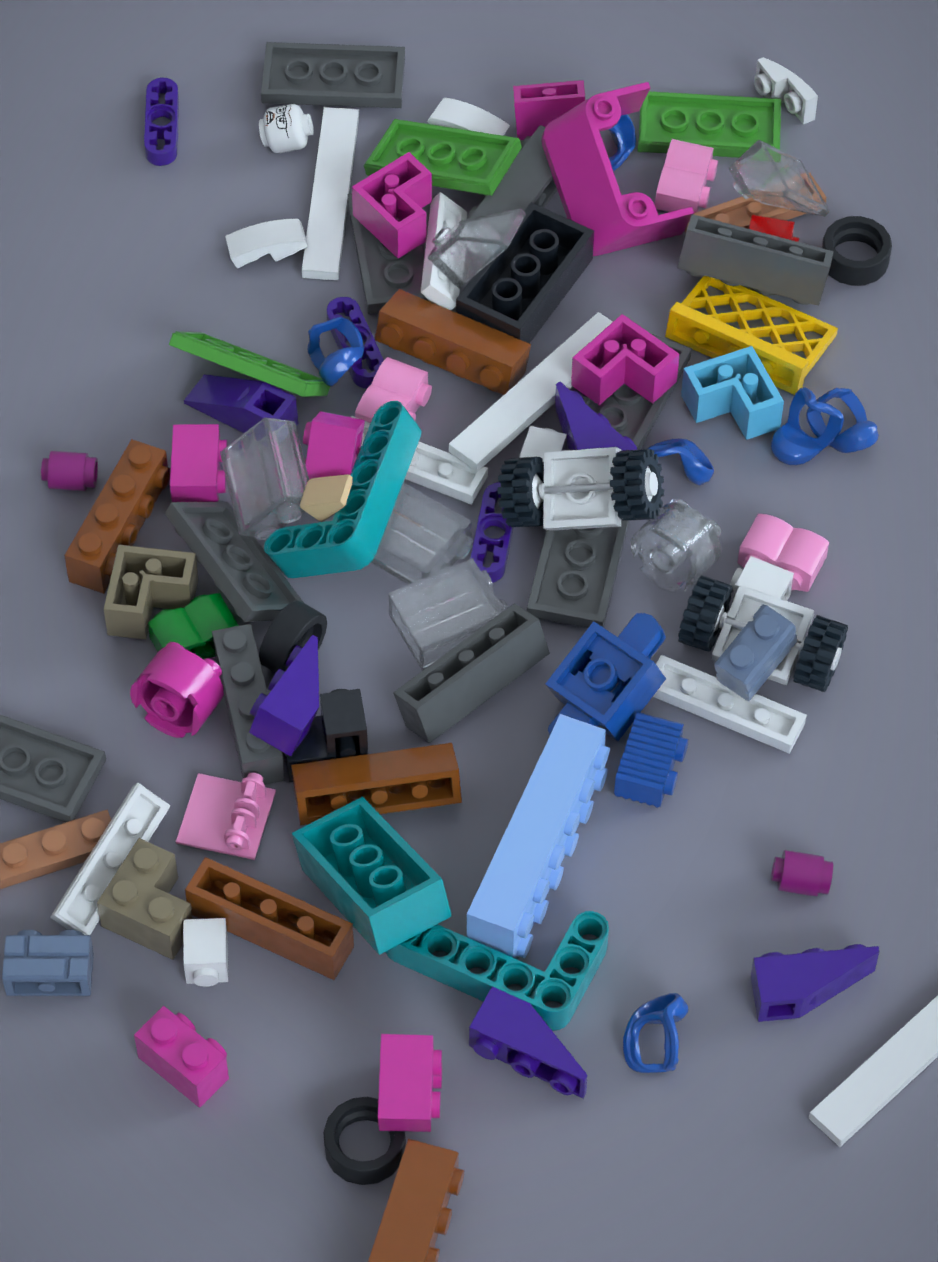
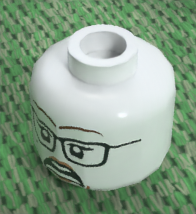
[259,104,313,153]

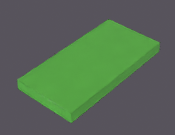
[638,91,781,160]
[364,119,522,196]
[169,331,330,397]

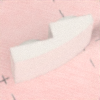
[754,57,818,125]
[427,98,510,136]
[225,219,308,269]

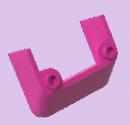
[541,82,694,256]

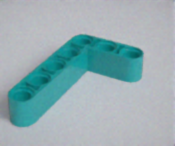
[263,401,422,578]
[385,911,609,1031]

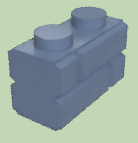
[714,604,797,701]
[2,930,94,996]

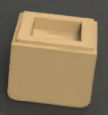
[300,474,353,522]

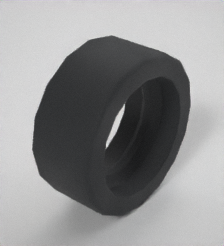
[822,216,892,286]
[259,600,327,673]
[323,1096,406,1185]

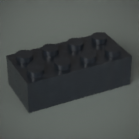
[456,202,594,344]

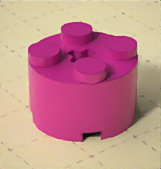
[130,642,224,738]

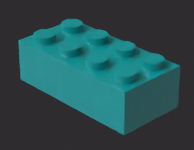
[291,797,452,955]

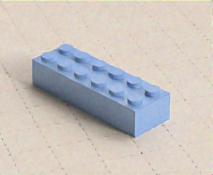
[467,714,610,960]

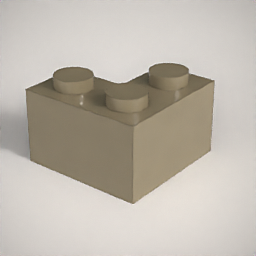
[104,545,199,639]
[97,838,193,960]

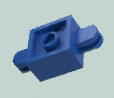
[545,613,666,741]

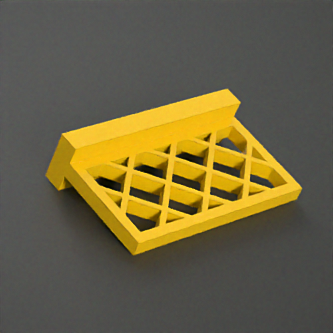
[665,276,838,395]

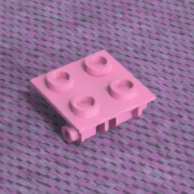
[176,773,276,860]

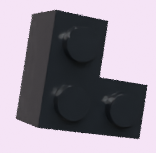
[285,689,368,783]

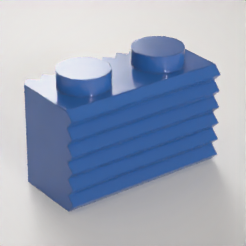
[614,712,689,808]

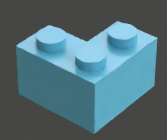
[681,346,784,440]

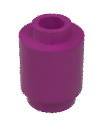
[41,451,98,491]
[771,850,833,897]

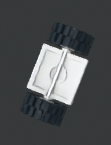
[498,447,664,531]
[678,575,848,692]

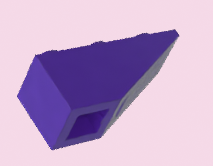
[184,374,299,450]
[555,382,638,451]
[249,635,319,756]
[750,944,880,1022]
[469,986,588,1098]

